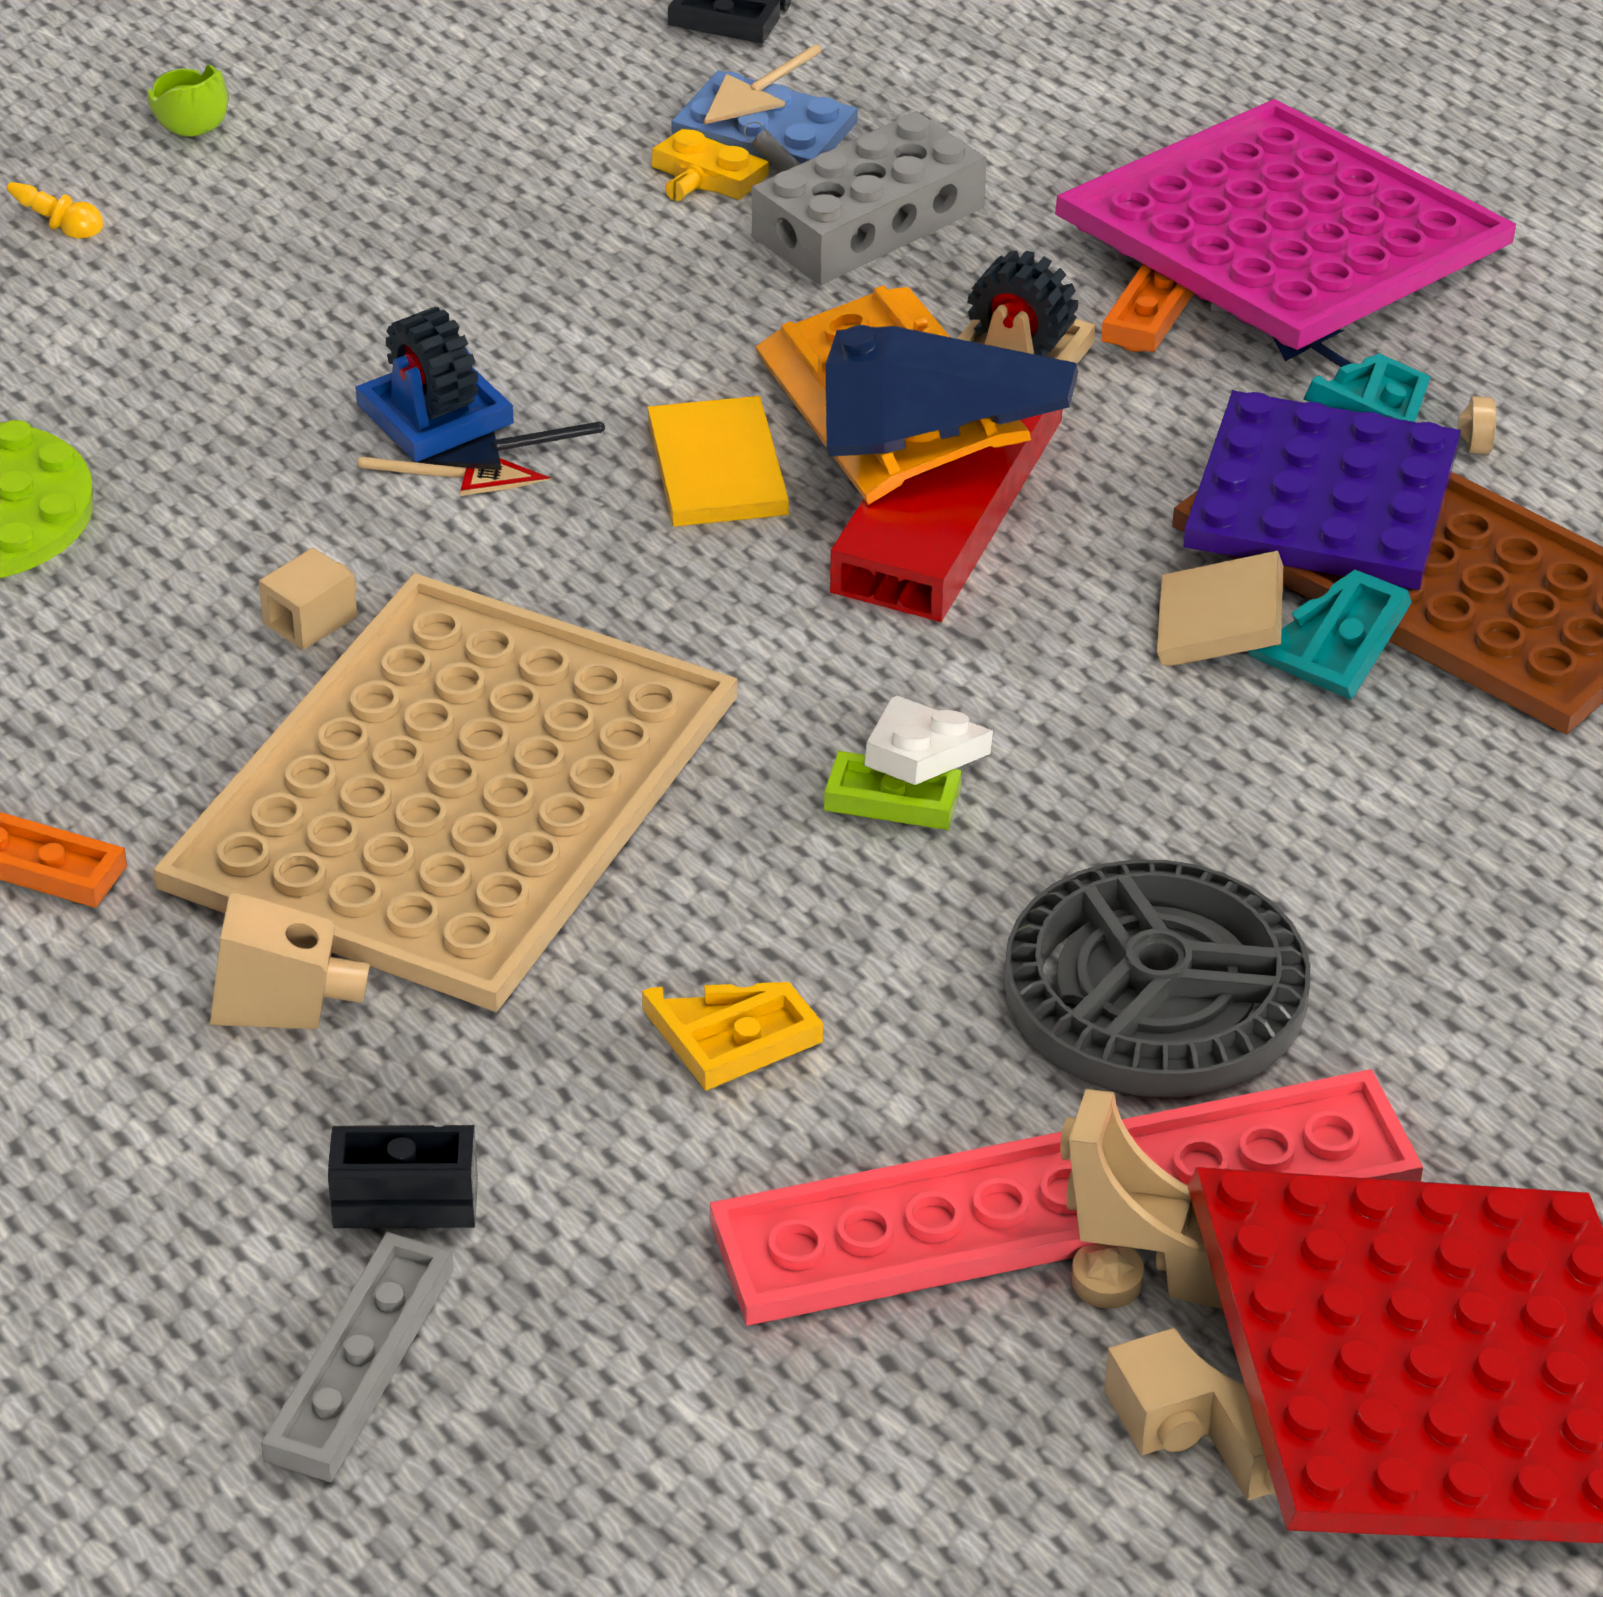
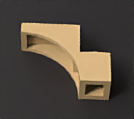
[1060,1089,1222,1308]
[1104,1327,1277,1500]

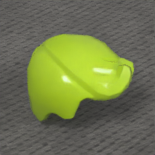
[147,64,229,137]

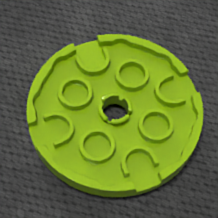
[0,420,94,578]

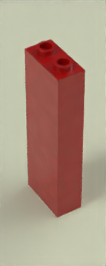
[830,409,1063,622]

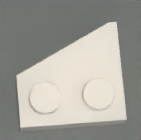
[864,696,993,785]

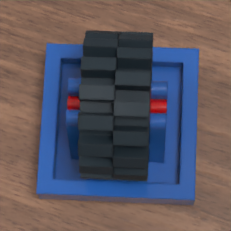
[356,307,514,462]

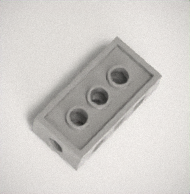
[752,111,987,285]

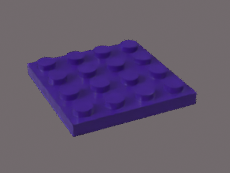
[1183,390,1461,590]

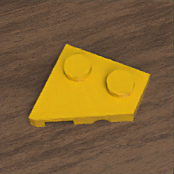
[642,982,823,1091]

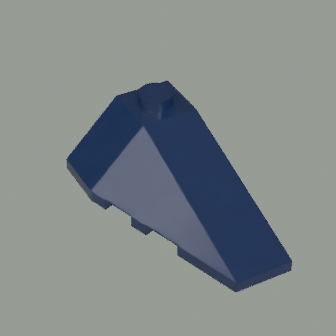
[826,325,1078,457]

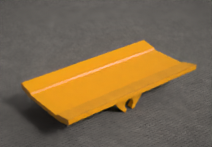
[755,285,1031,505]

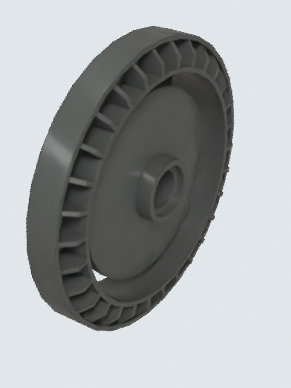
[1004,859,1311,1098]

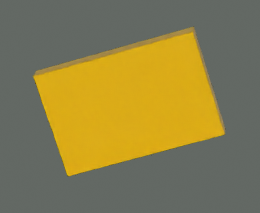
[648,396,789,527]

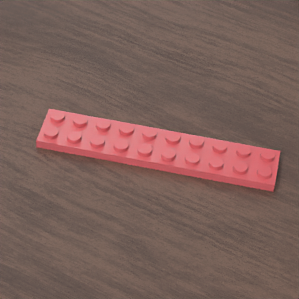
[710,1069,1423,1326]

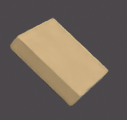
[1157,551,1284,666]

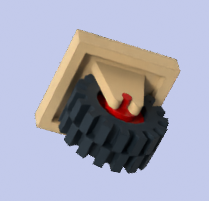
[957,250,1096,364]

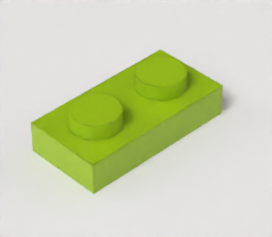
[824,750,962,830]

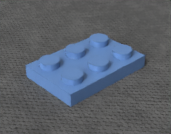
[671,70,858,164]

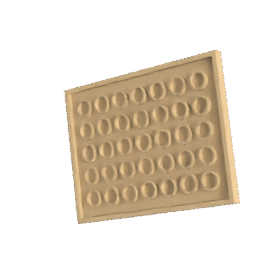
[153,573,737,1012]

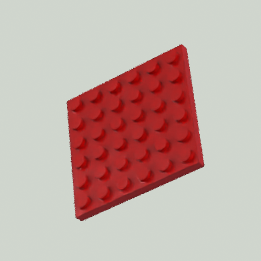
[1187,1167,1603,1543]

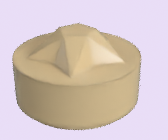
[1457,396,1496,454]
[1071,1244,1144,1309]

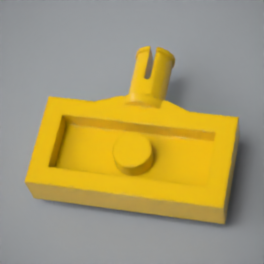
[651,129,769,202]

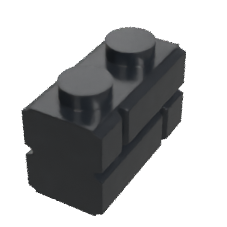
[328,1125,478,1228]

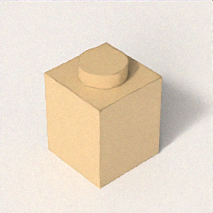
[259,547,357,650]

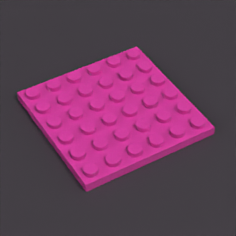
[1055,99,1516,350]

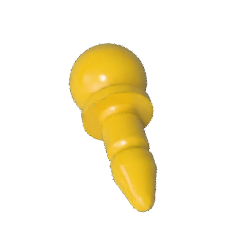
[6,182,104,238]

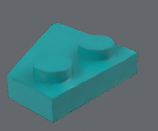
[1303,353,1431,422]
[1248,570,1412,700]

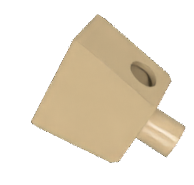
[210,892,370,1029]

